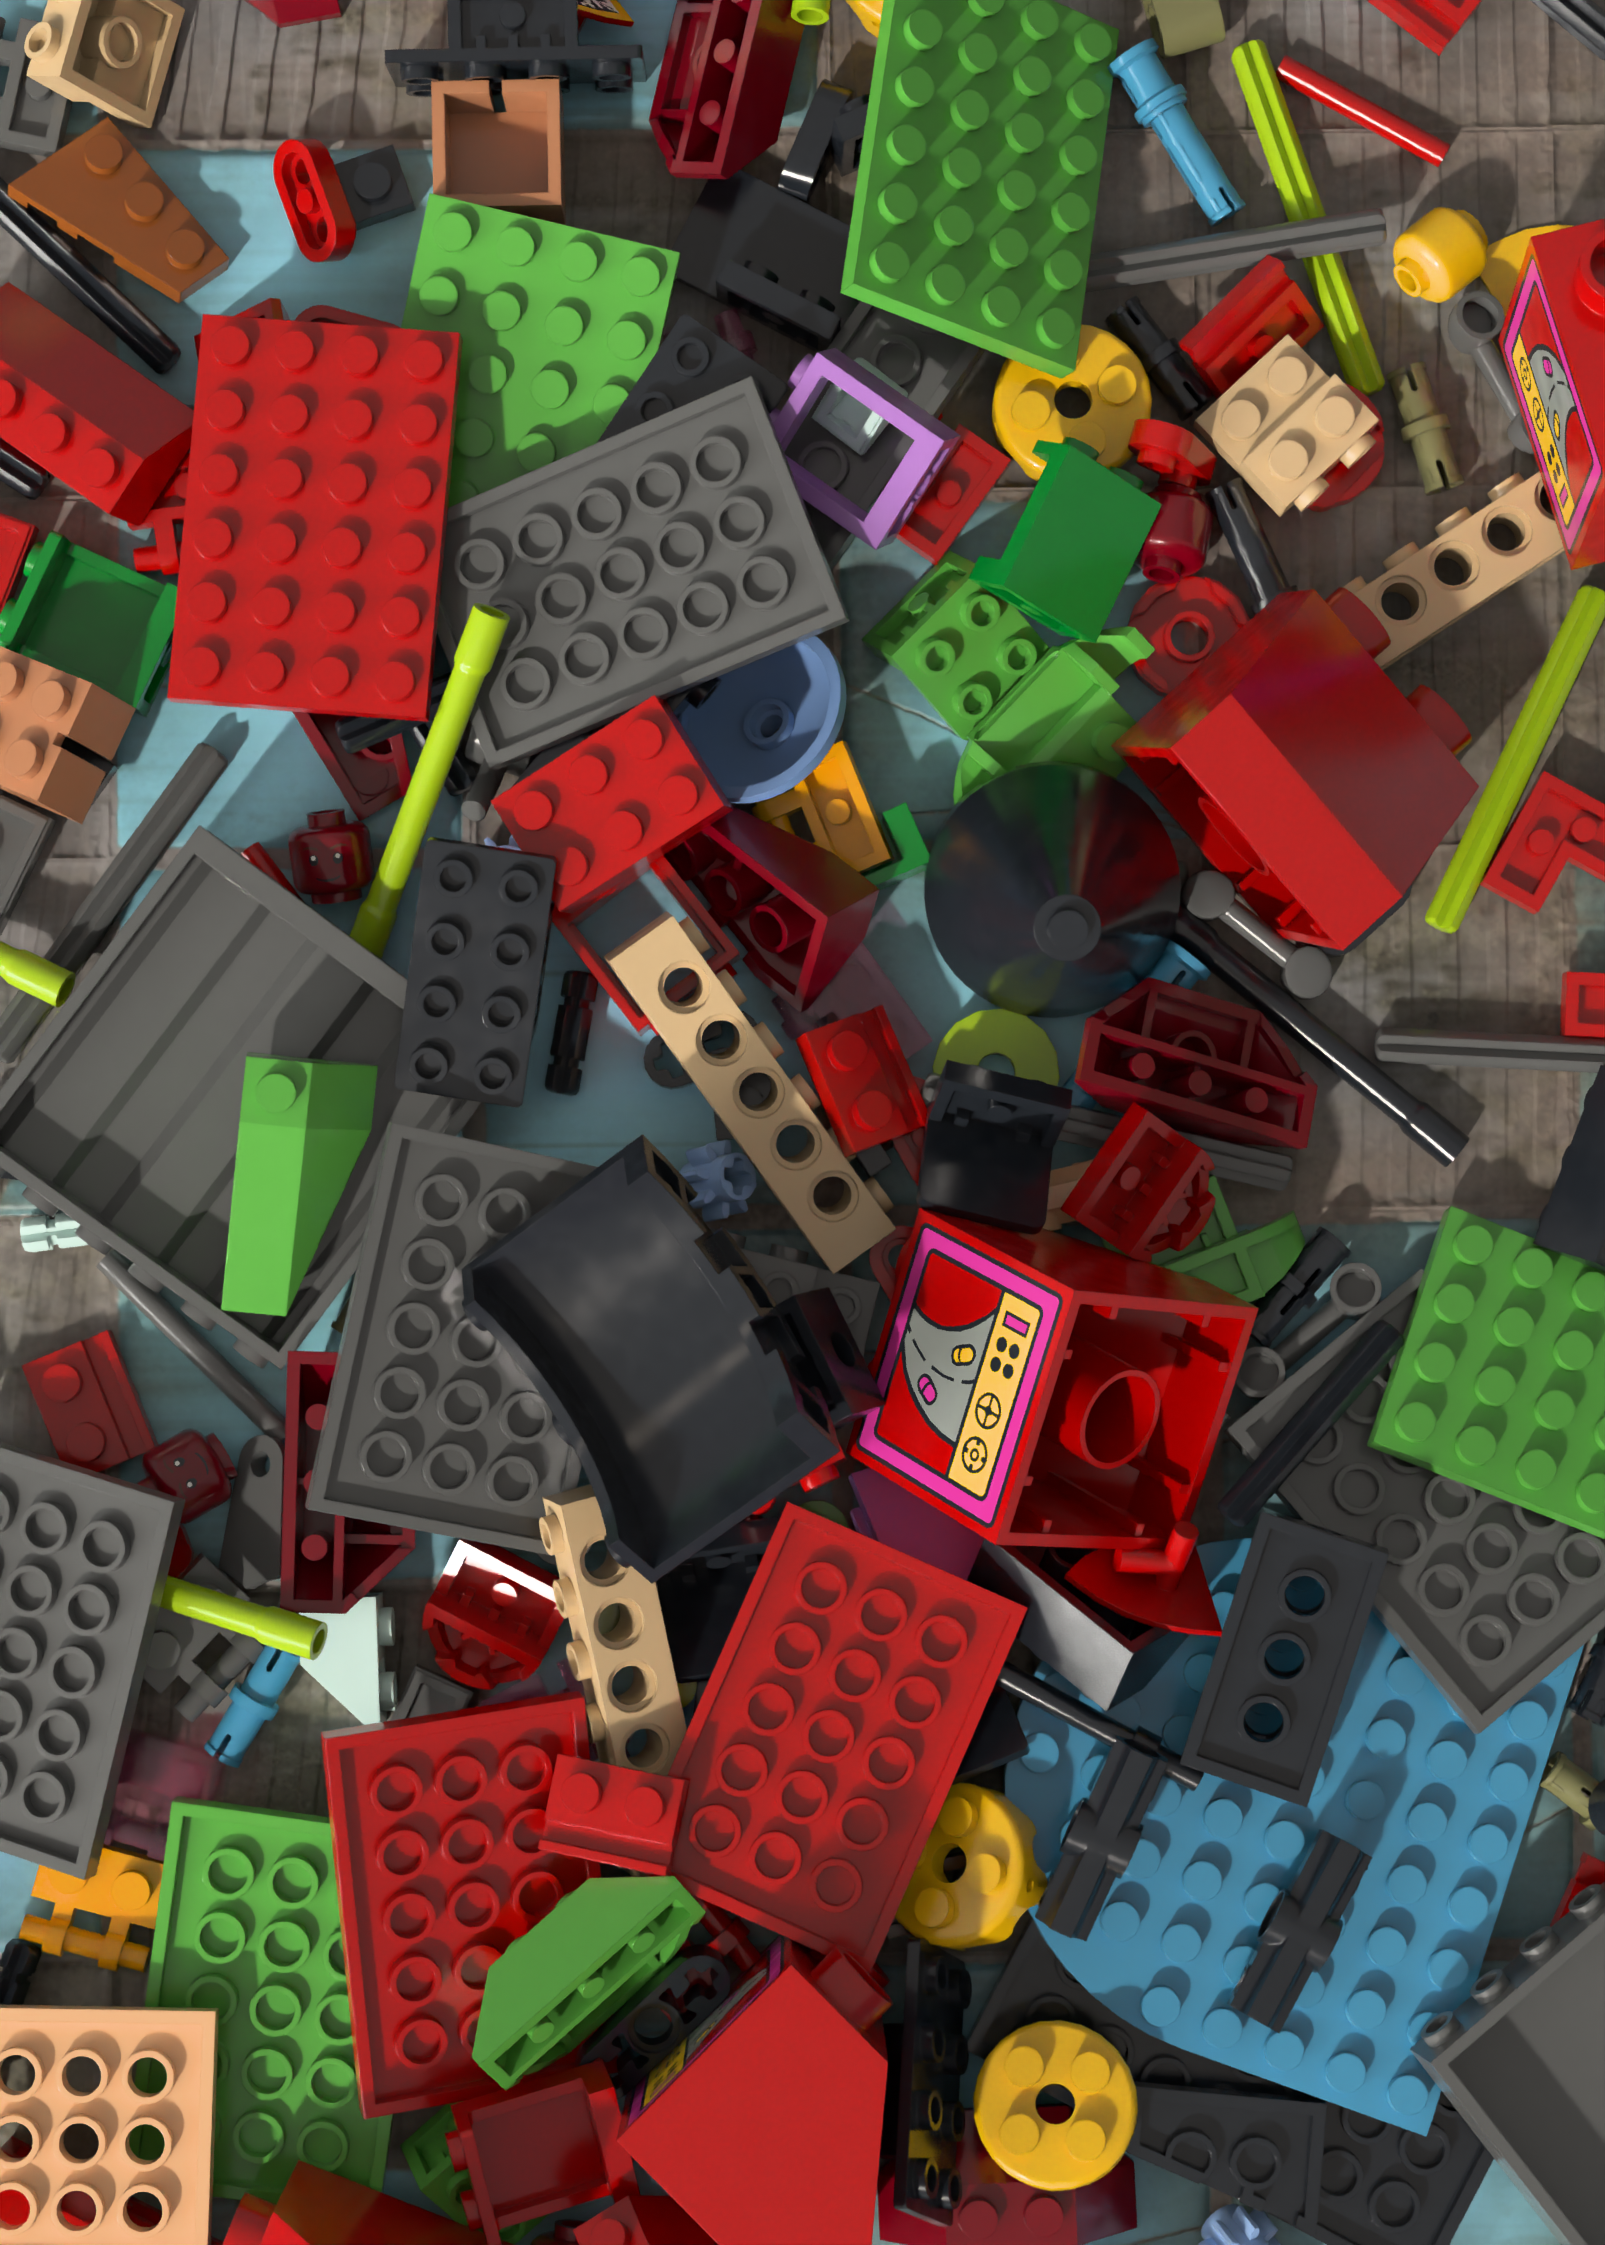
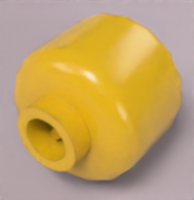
[1393,207,1488,303]

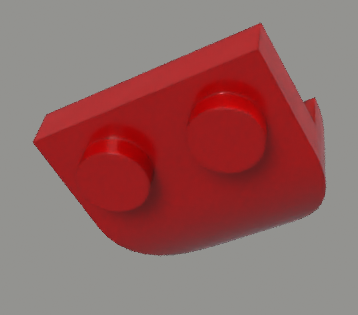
[1060,1102,1216,1262]
[422,1538,564,1690]

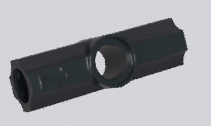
[1035,1735,1168,1941]
[1227,1829,1372,2033]

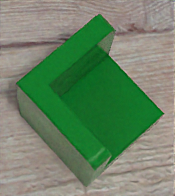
[861,802,930,891]

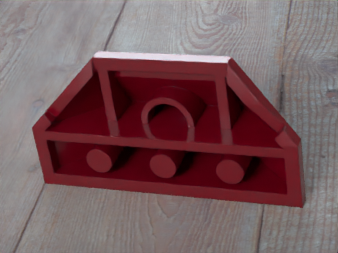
[648,0,805,179]
[1074,977,1318,1149]
[280,1351,416,1614]
[877,2103,1137,2245]

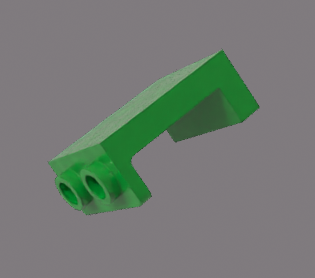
[968,437,1162,643]
[0,530,177,717]

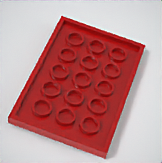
[167,314,463,722]
[640,1501,1028,1974]
[321,1691,618,2119]

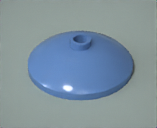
[678,636,847,803]

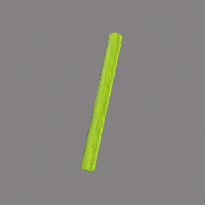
[1231,39,1385,397]
[1425,585,1605,934]

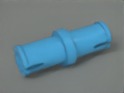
[204,1645,300,1768]

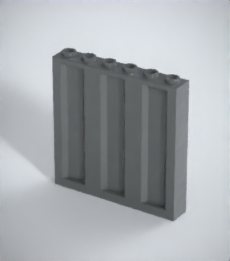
[0,825,482,1370]

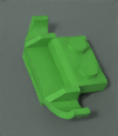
[953,626,1155,806]
[1099,1175,1305,1303]

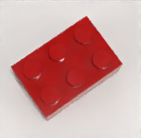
[491,695,734,913]

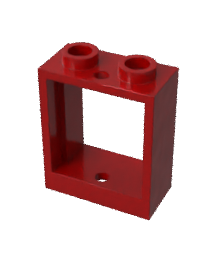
[552,855,741,1036]

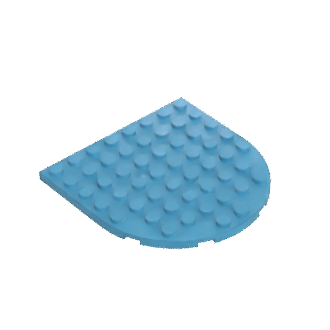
[1003,1538,1584,2137]

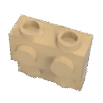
[24,0,185,128]
[1193,334,1379,517]

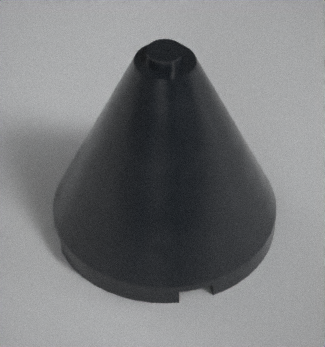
[924,761,1181,1018]

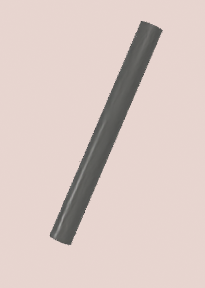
[96,1249,286,1442]

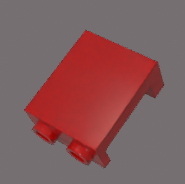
[444,2059,640,2245]

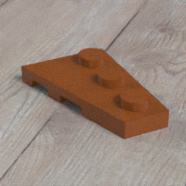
[8,117,229,303]

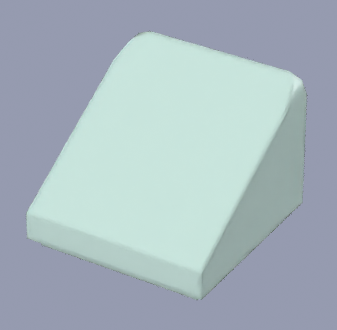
[811,358,908,456]

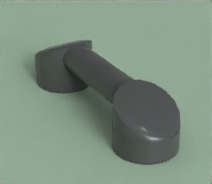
[1448,291,1534,454]
[1180,869,1333,1000]
[1235,1263,1382,1401]

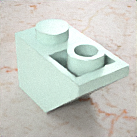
[299,1592,397,1725]

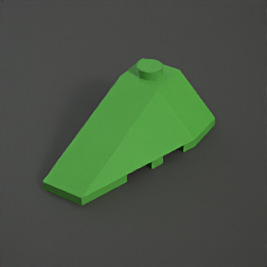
[221,1052,378,1316]

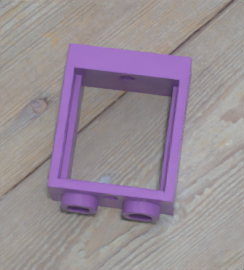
[769,348,961,550]

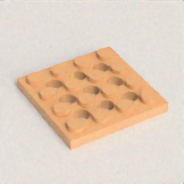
[0,2005,219,2245]

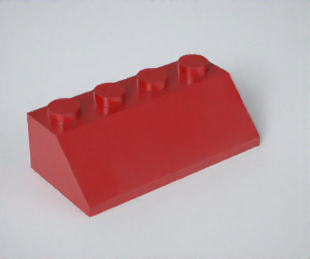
[0,282,194,527]

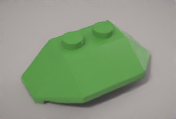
[472,1876,706,2090]

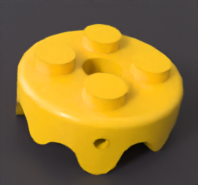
[992,324,1152,481]
[895,1782,1048,1951]
[973,2020,1138,2191]

